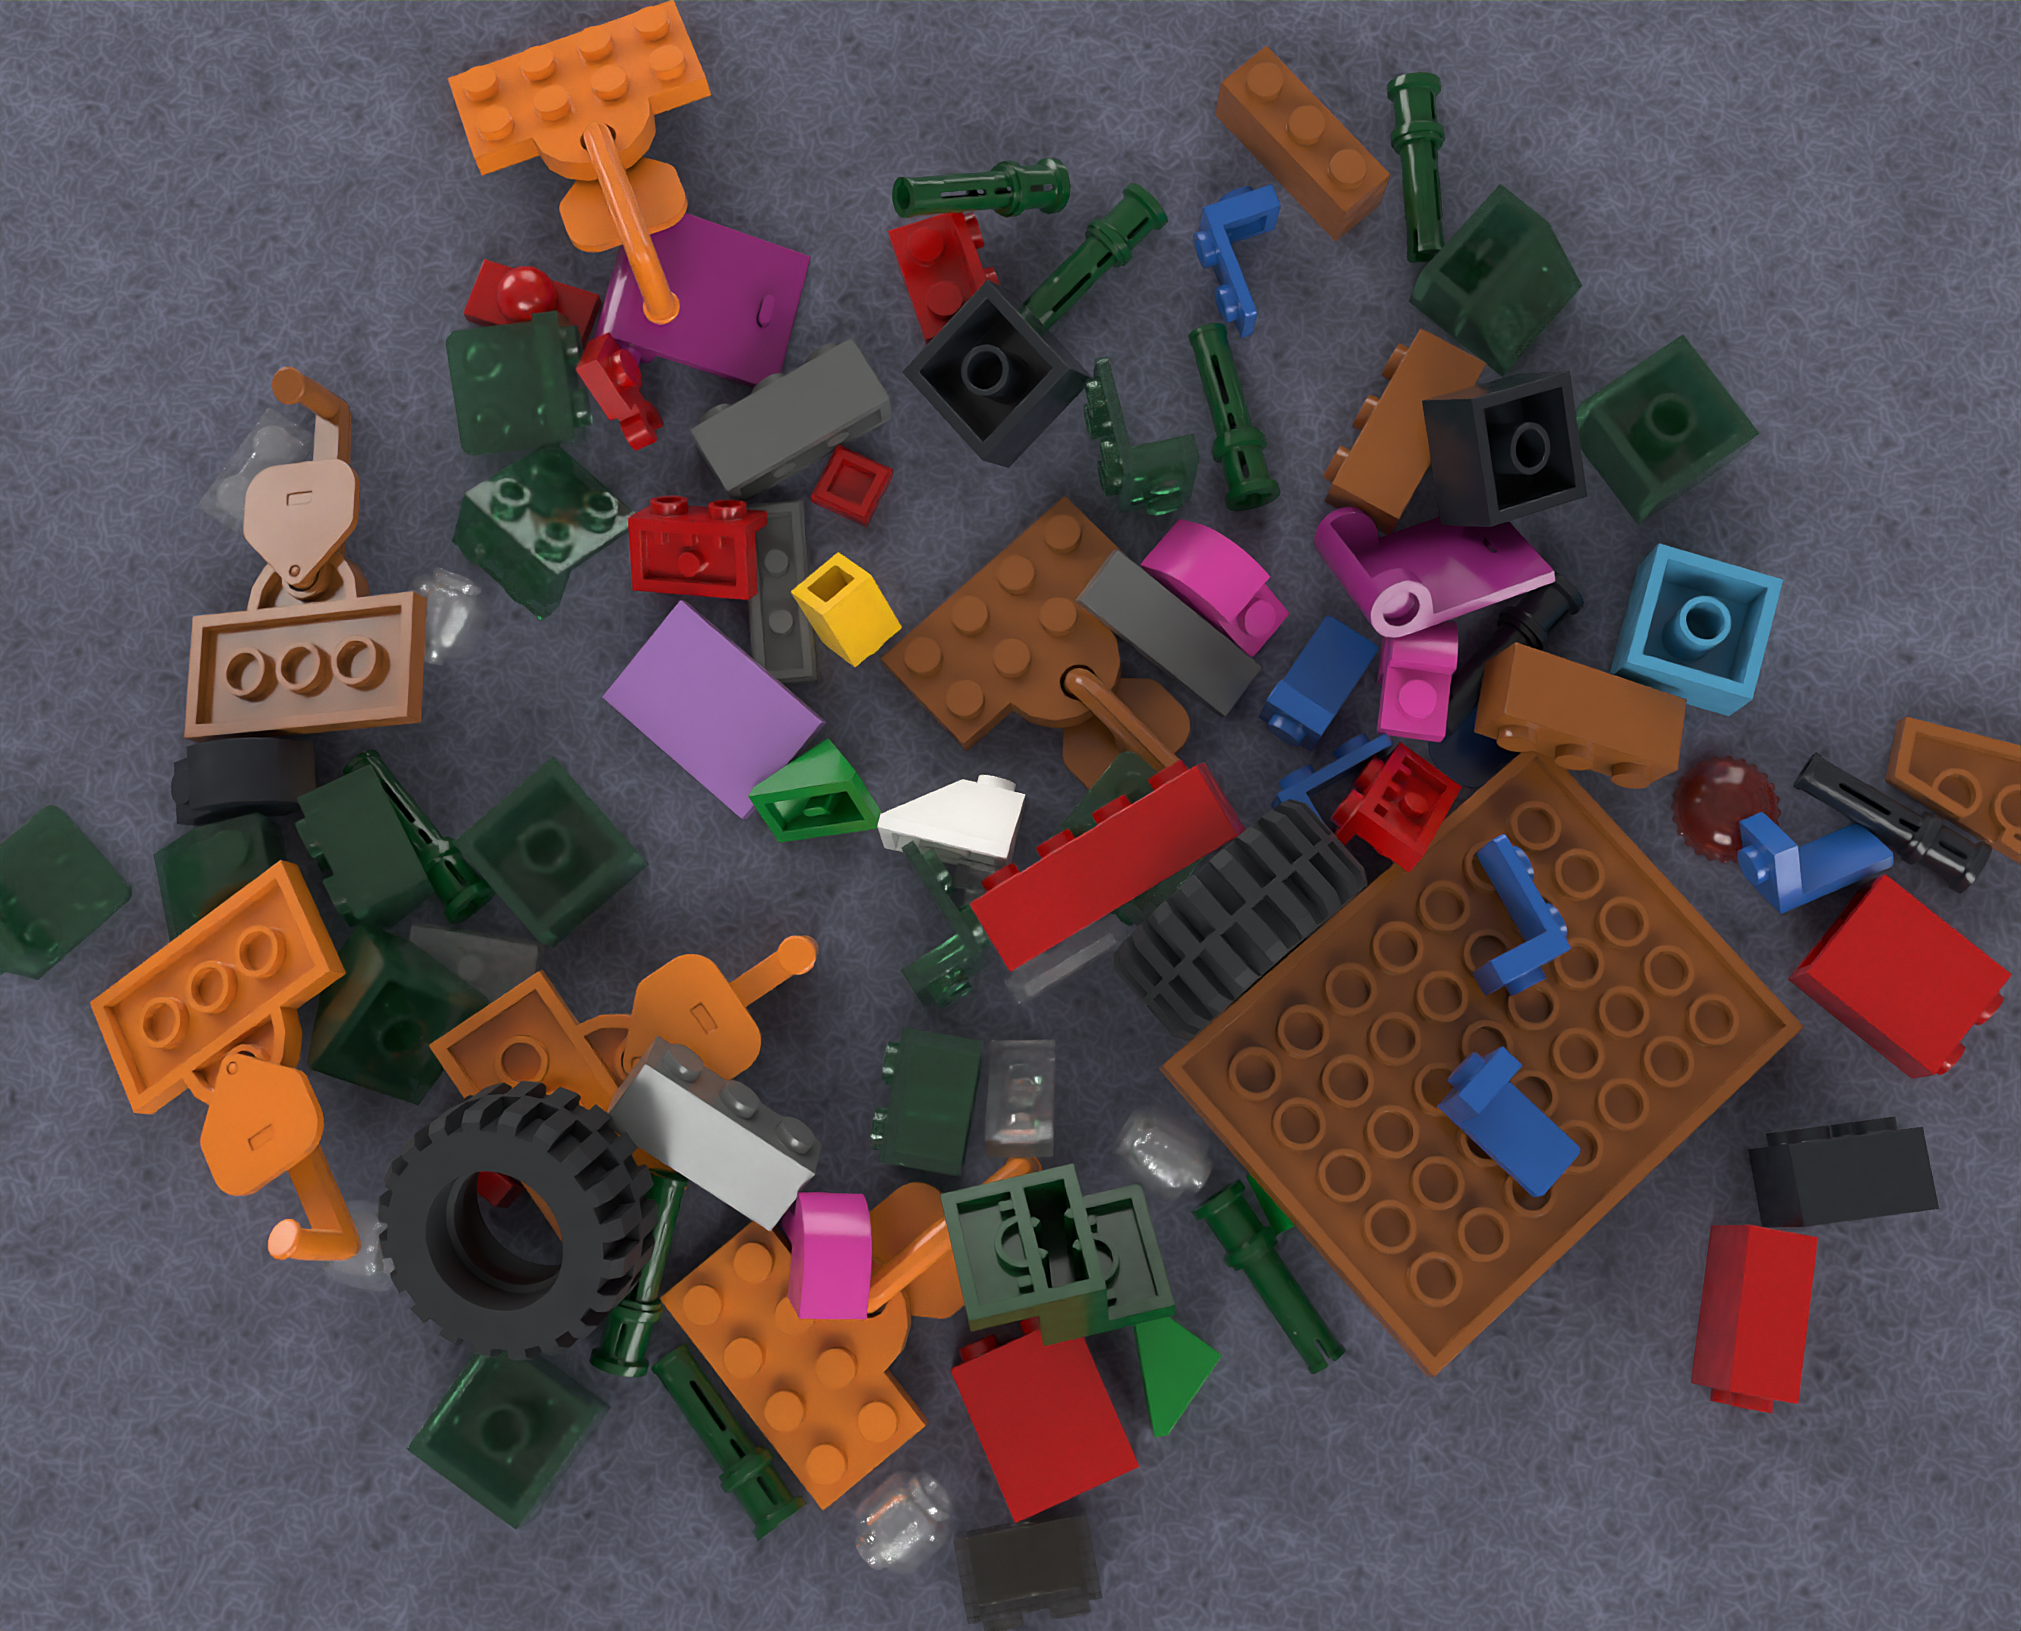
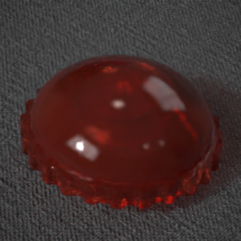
[1671,756,1781,864]

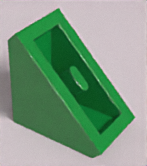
[748,738,882,843]
[1133,1317,1222,1438]

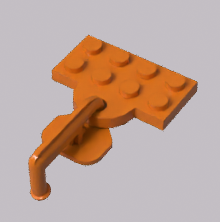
[448,0,711,325]
[89,860,361,1261]
[428,935,819,1243]
[660,1152,1042,1510]

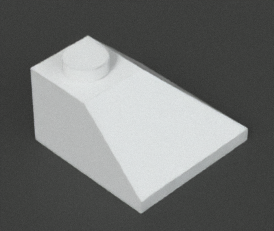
[877,775,1025,874]

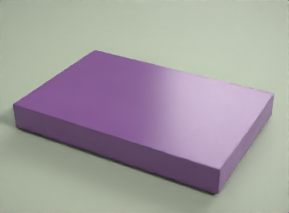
[602,600,827,819]

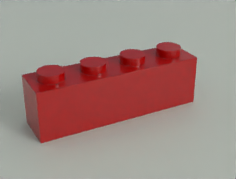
[969,759,1246,972]

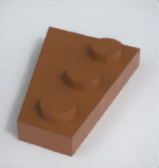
[1885,716,2021,865]

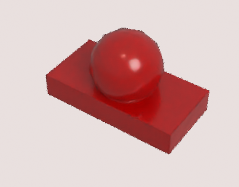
[463,259,602,356]

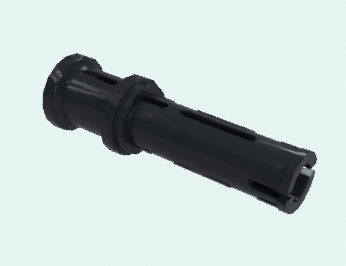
[1445,571,1584,736]
[1793,752,1992,894]

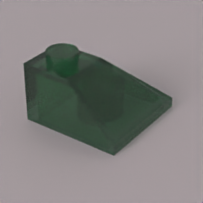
[153,812,288,942]
[307,922,490,1106]

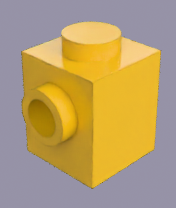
[791,552,902,667]

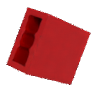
[1788,874,2012,1079]
[1691,1225,1818,1414]
[950,1316,1140,1523]

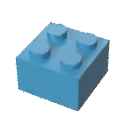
[1609,543,1783,716]

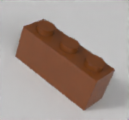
[1215,45,1391,242]
[1323,328,1487,535]
[1474,642,1687,789]

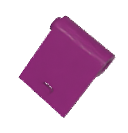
[594,213,811,388]
[1314,507,1555,638]

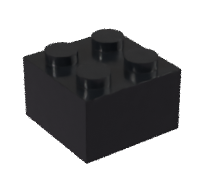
[903,280,1094,468]
[1422,371,1587,527]
[1748,1116,1939,1228]

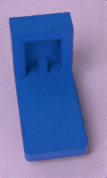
[1193,184,1281,338]
[1258,616,1378,752]
[1271,733,1393,823]
[1737,812,1894,914]
[1472,834,1572,997]
[1437,1046,1580,1197]

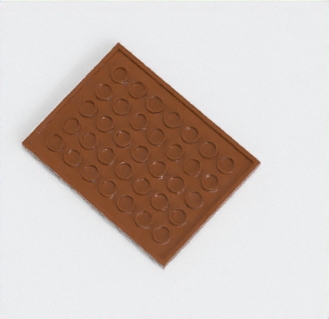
[1159,751,1804,1377]

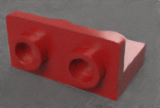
[888,212,1000,346]
[628,495,767,600]
[1330,742,1462,872]

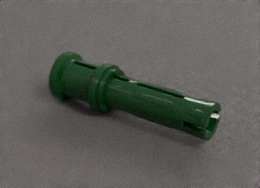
[1387,72,1446,263]
[892,157,1071,218]
[1023,183,1168,330]
[1188,323,1281,511]
[342,749,497,925]
[589,1168,689,1377]
[1191,1179,1346,1374]
[651,1343,807,1541]

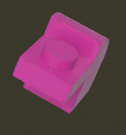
[1140,519,1290,658]
[1377,620,1458,742]
[781,1192,872,1319]

